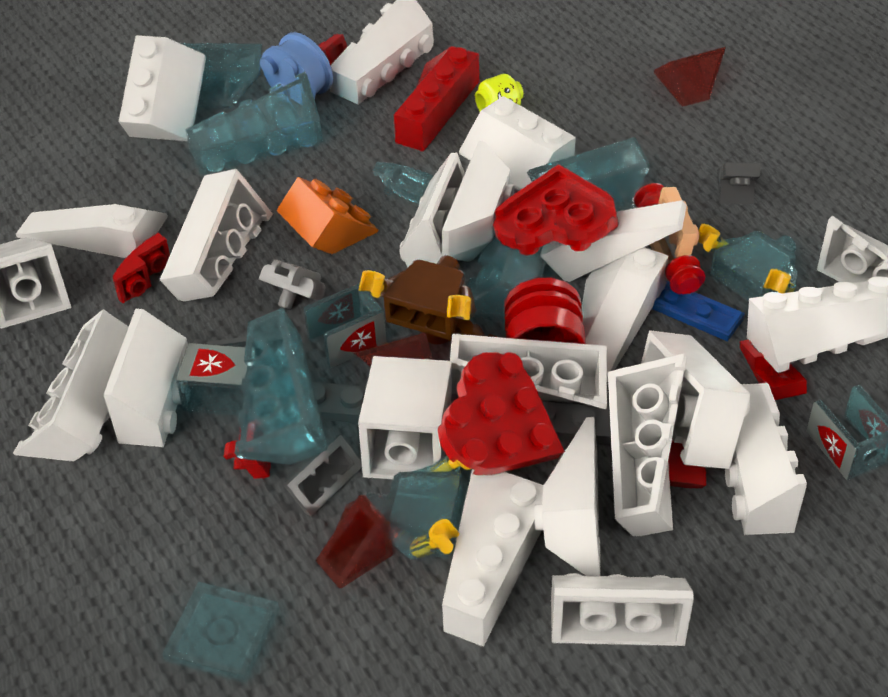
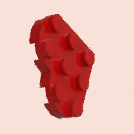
[493,164,619,255]
[438,352,565,475]

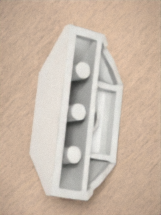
[442,141,515,262]

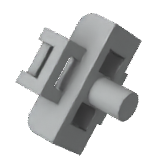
[258,260,326,309]

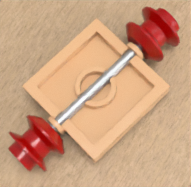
[634,183,706,294]

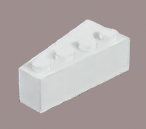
[641,330,751,469]
[442,469,544,647]

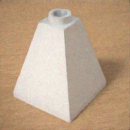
[0,237,71,329]

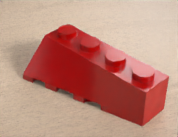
[394,46,479,152]

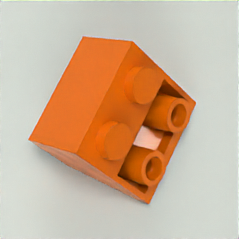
[276,177,379,254]

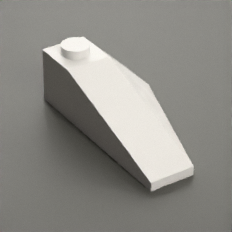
[540,200,687,282]
[534,417,601,576]

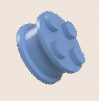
[260,32,333,108]

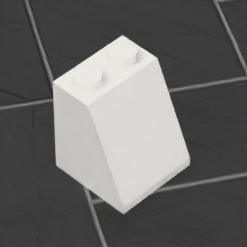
[358,356,452,483]

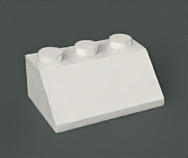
[119,35,206,141]
[459,96,576,190]
[400,153,465,268]
[103,309,188,447]
[551,573,694,646]

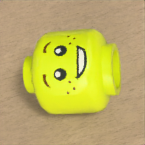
[475,74,524,111]

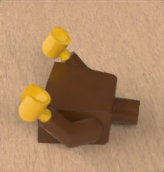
[358,255,476,340]

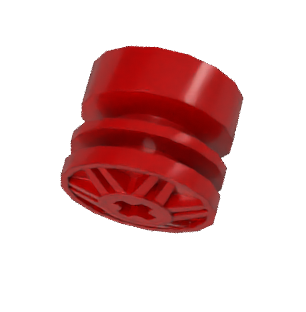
[504,278,586,344]

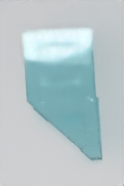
[373,162,433,204]

